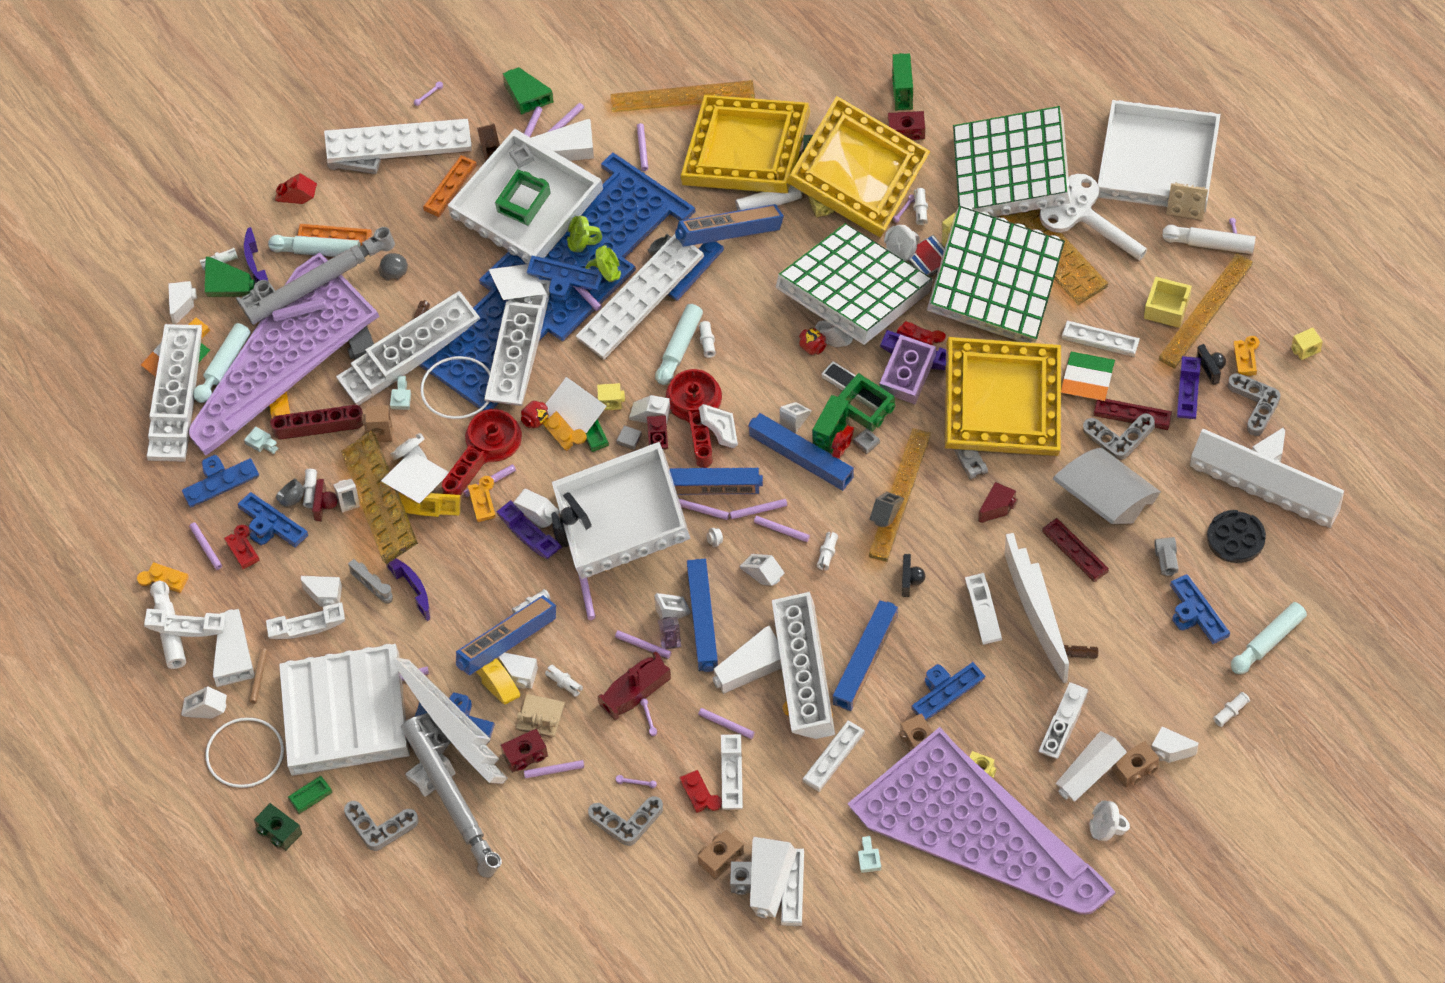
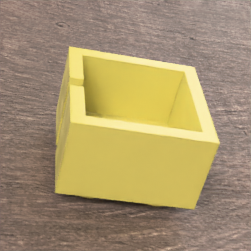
[1144,276,1192,328]

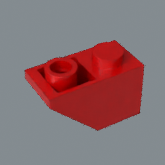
[275,173,317,204]

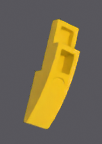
[385,488,460,517]
[476,658,520,705]

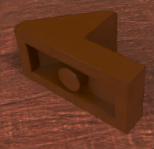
[477,123,500,162]

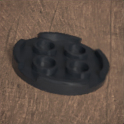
[1207,510,1266,563]

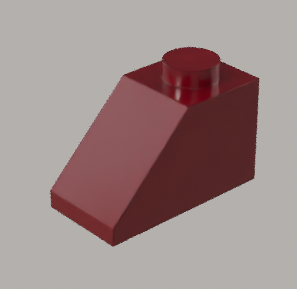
[978,482,1018,523]

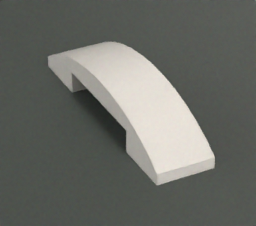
[266,602,345,639]
[144,609,226,637]
[721,734,743,810]

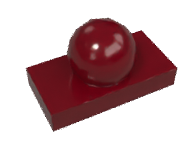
[312,479,338,522]

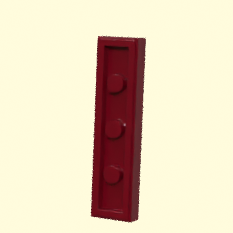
[1093,399,1172,430]
[1042,518,1109,582]

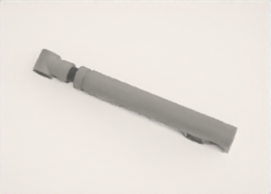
[236,227,395,325]
[401,713,502,878]

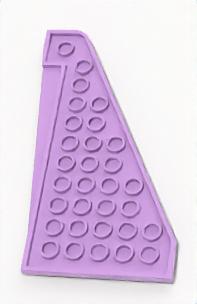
[189,252,379,456]
[848,727,1116,915]

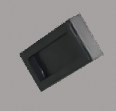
[1196,344,1226,385]
[560,492,592,530]
[902,554,926,597]

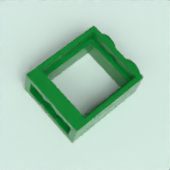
[892,53,913,111]
[495,169,551,226]
[838,373,896,432]
[812,395,849,454]

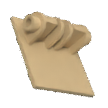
[1167,182,1208,220]
[516,694,565,737]

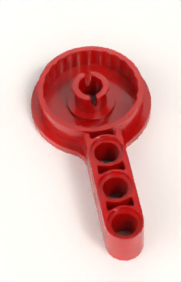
[666,369,722,468]
[442,409,522,496]

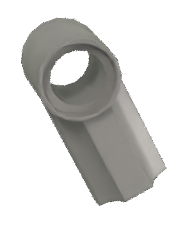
[1154,537,1179,576]

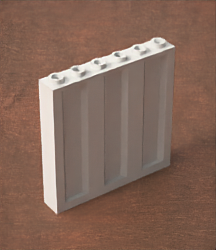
[279,644,410,776]

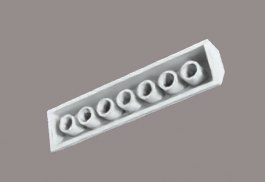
[1190,429,1344,528]
[772,592,835,739]

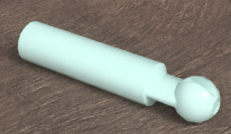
[268,235,360,257]
[655,304,703,385]
[193,323,251,403]
[1231,602,1307,674]

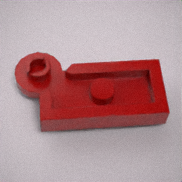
[897,321,946,346]
[831,425,854,459]
[224,525,260,569]
[679,770,722,813]

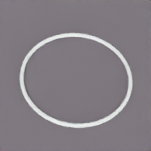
[421,356,490,419]
[206,718,284,788]

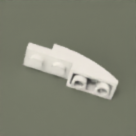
[965,573,1002,645]
[1039,682,1088,759]

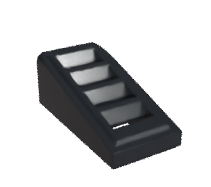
[551,512,569,548]

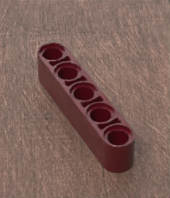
[270,405,363,440]

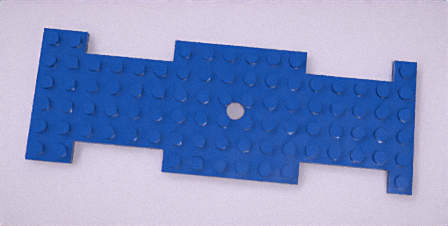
[419,152,696,411]

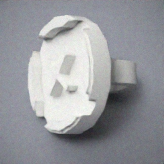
[884,225,920,261]
[390,433,427,460]
[1089,801,1130,841]

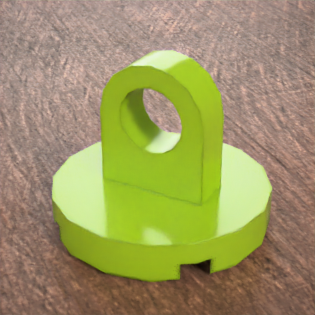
[567,216,602,253]
[585,245,621,282]

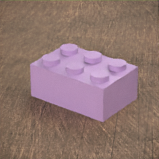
[879,335,936,404]

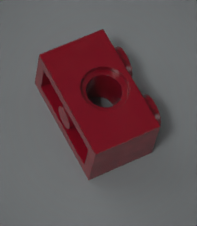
[888,111,926,140]
[500,728,548,773]

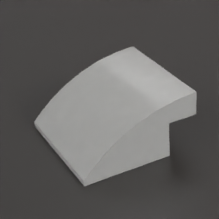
[1053,448,1161,524]

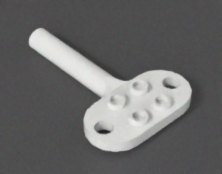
[1040,174,1147,261]

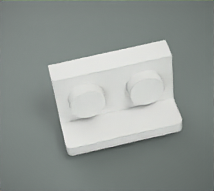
[406,754,455,797]

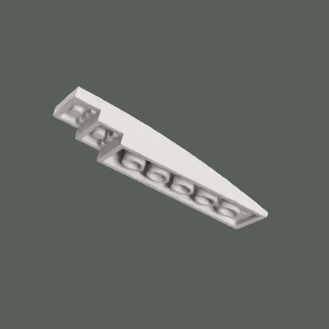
[484,279,551,406]
[336,291,480,406]
[147,324,202,462]
[1005,533,1069,683]
[392,657,508,784]

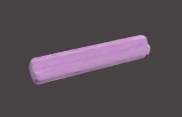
[272,298,327,322]

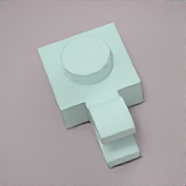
[390,376,411,410]
[244,427,279,454]
[858,836,881,873]

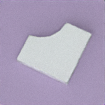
[699,404,738,448]

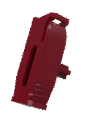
[597,651,671,720]

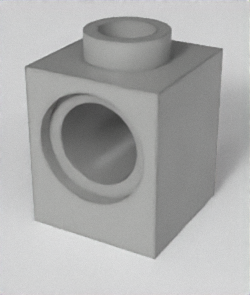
[730,862,752,895]

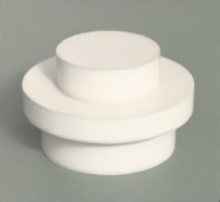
[707,528,723,547]

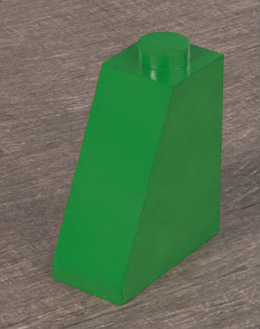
[503,67,554,115]
[205,257,255,297]

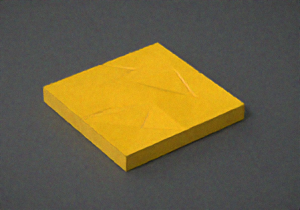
[680,95,811,194]
[786,96,930,238]
[945,337,1061,456]

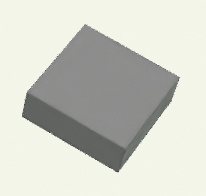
[509,144,535,169]
[617,426,642,450]
[853,428,880,454]

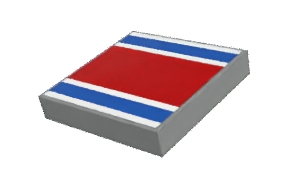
[907,235,945,277]

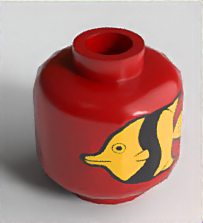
[799,327,827,355]
[521,400,549,428]

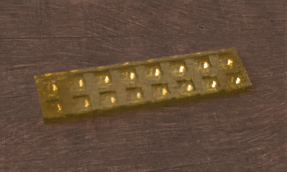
[996,209,1108,305]
[341,431,418,564]

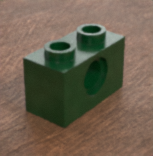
[254,803,302,851]

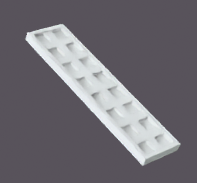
[324,119,472,163]
[576,234,704,360]

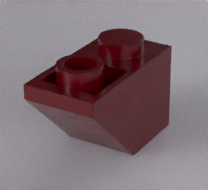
[647,415,668,450]

